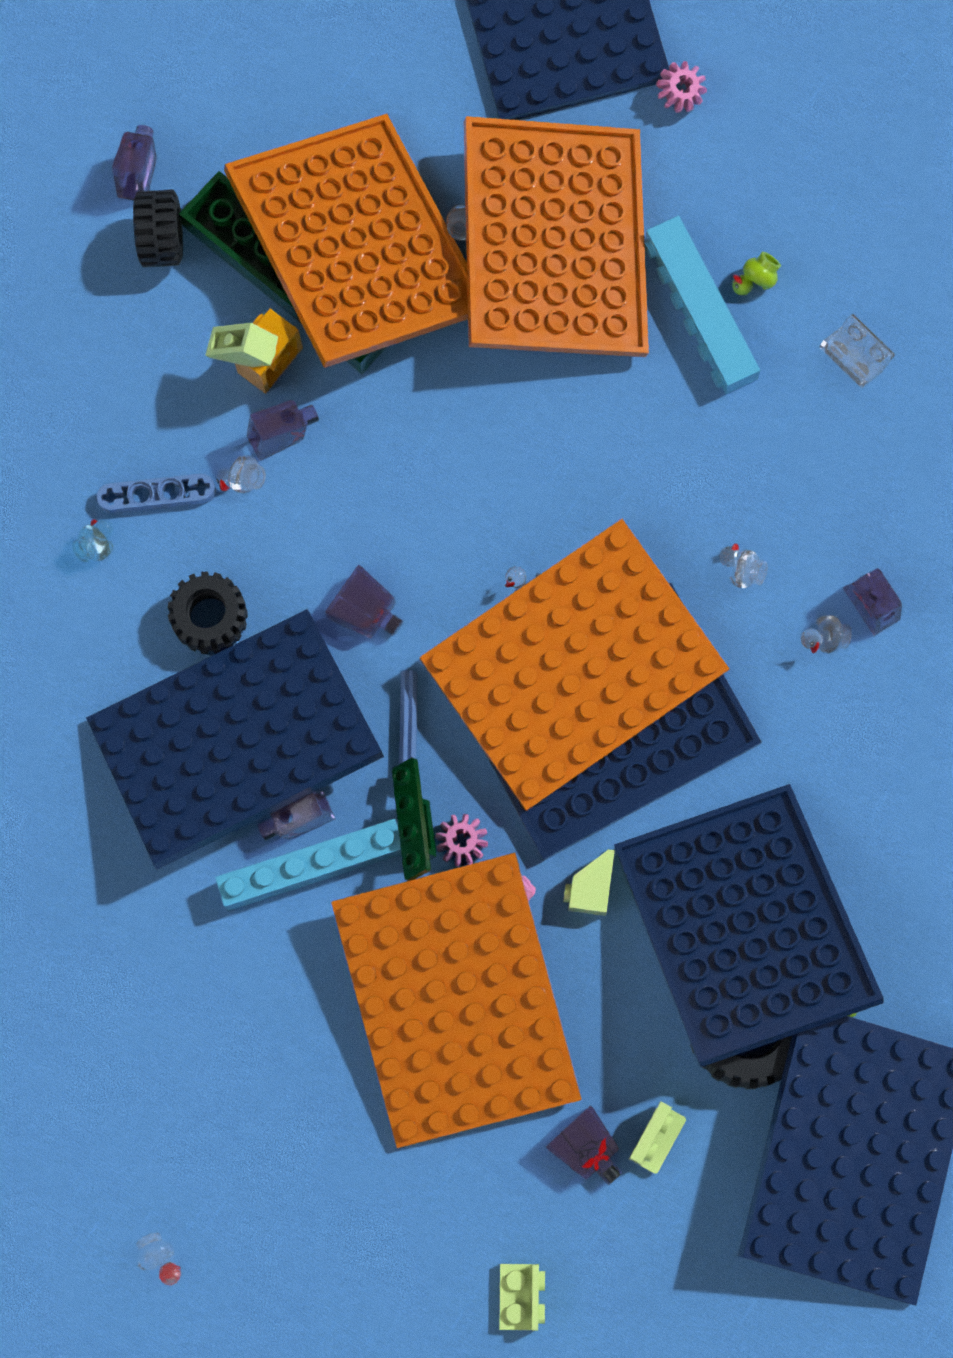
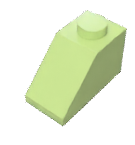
[205,323,278,367]
[563,849,615,916]

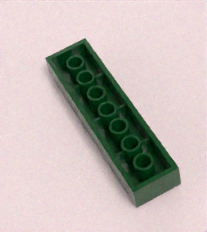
[179,171,386,374]

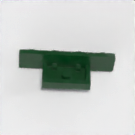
[392,757,437,881]

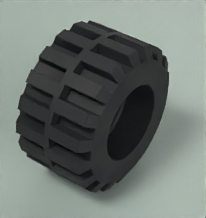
[133,189,183,267]
[167,571,248,654]

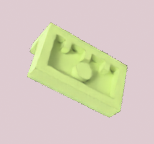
[629,1101,686,1174]
[499,1264,545,1331]

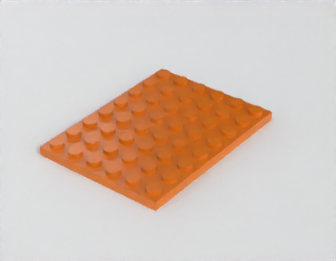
[224,114,468,368]
[463,116,649,357]
[419,518,729,811]
[331,852,582,1148]

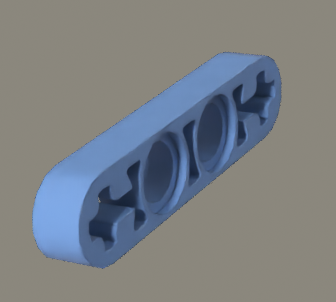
[97,474,216,514]

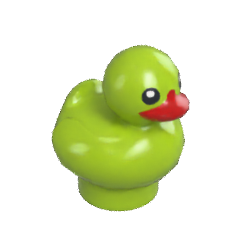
[732,252,781,295]

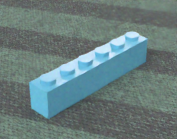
[644,215,761,394]
[215,819,401,911]

